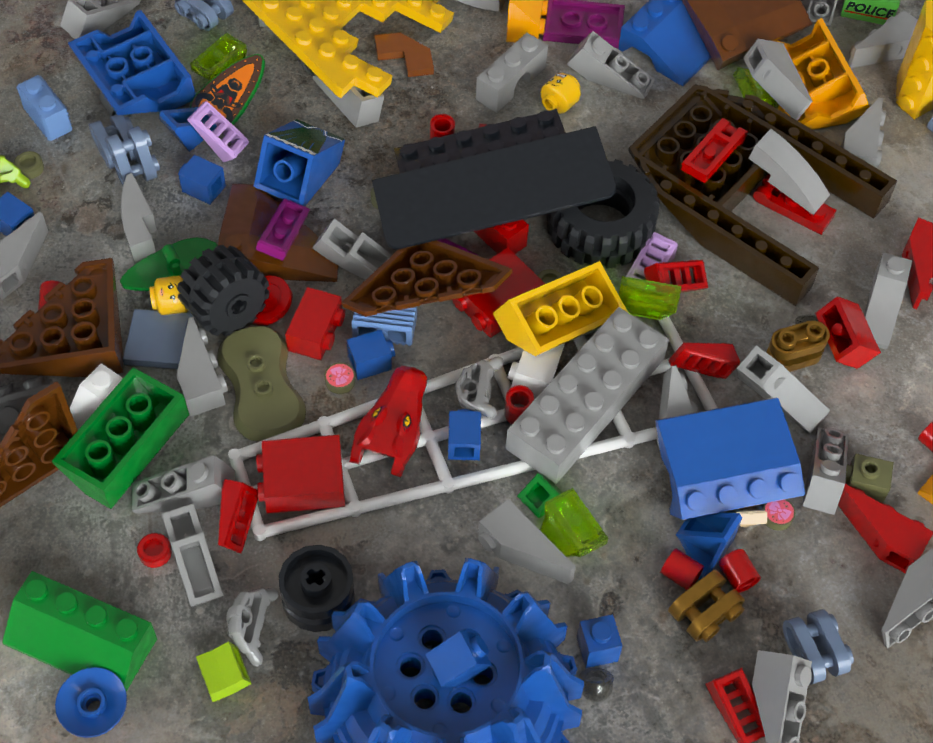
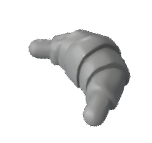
[455,356,504,418]
[226,588,278,666]

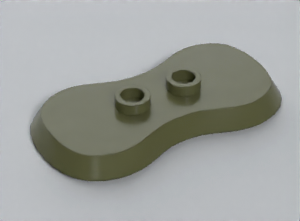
[217,326,306,442]

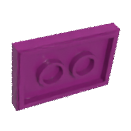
[543,0,625,48]

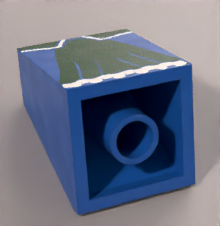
[253,119,345,207]

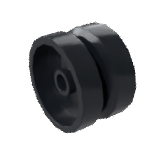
[278,545,355,632]

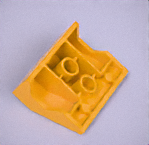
[769,18,870,130]

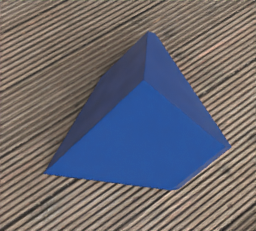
[159,107,217,152]
[676,512,743,580]

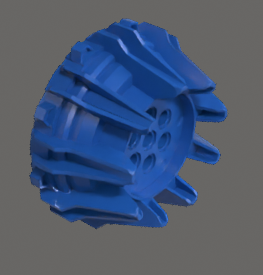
[307,558,584,743]

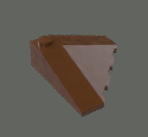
[682,0,813,70]
[218,184,339,282]
[341,240,512,317]
[0,258,123,378]
[0,381,78,507]

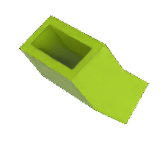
[196,641,252,702]

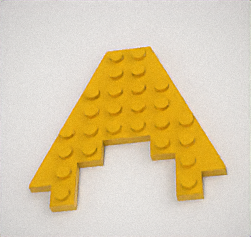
[242,0,454,98]

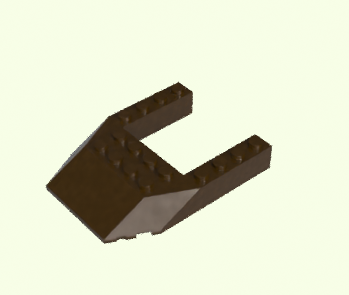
[628,84,897,306]

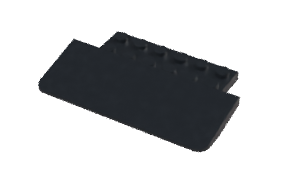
[372,109,616,249]

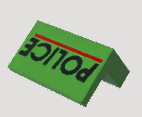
[840,0,900,25]

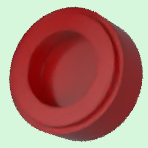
[137,533,172,568]

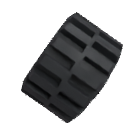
[177,245,270,336]

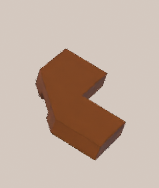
[374,32,434,77]

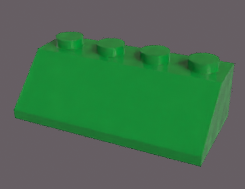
[52,367,189,509]
[2,571,157,692]

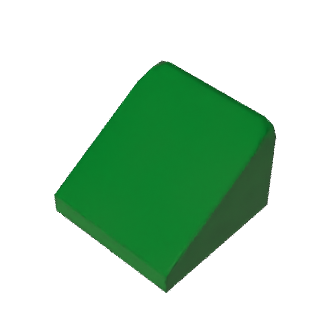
[517,473,566,518]

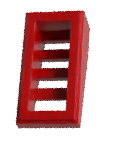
[644,260,709,296]
[668,342,740,379]
[218,479,258,554]
[705,668,765,743]

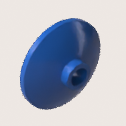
[55,667,127,738]

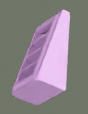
[187,101,249,162]
[623,232,678,296]

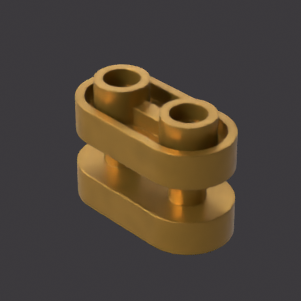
[767,321,830,372]
[668,570,745,642]

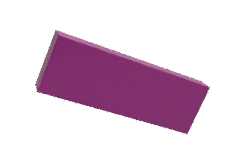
[255,198,310,261]

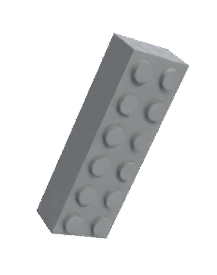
[506,307,669,484]

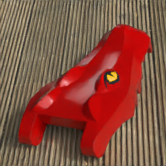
[349,366,427,478]

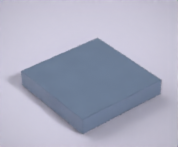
[123,309,195,369]

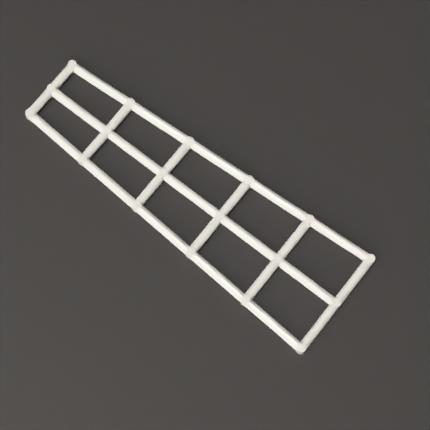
[228,295,718,541]

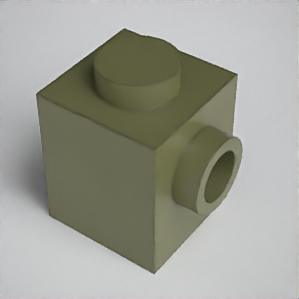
[845,453,894,504]

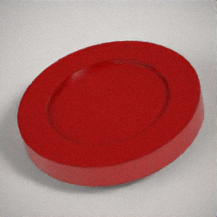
[252,276,293,326]

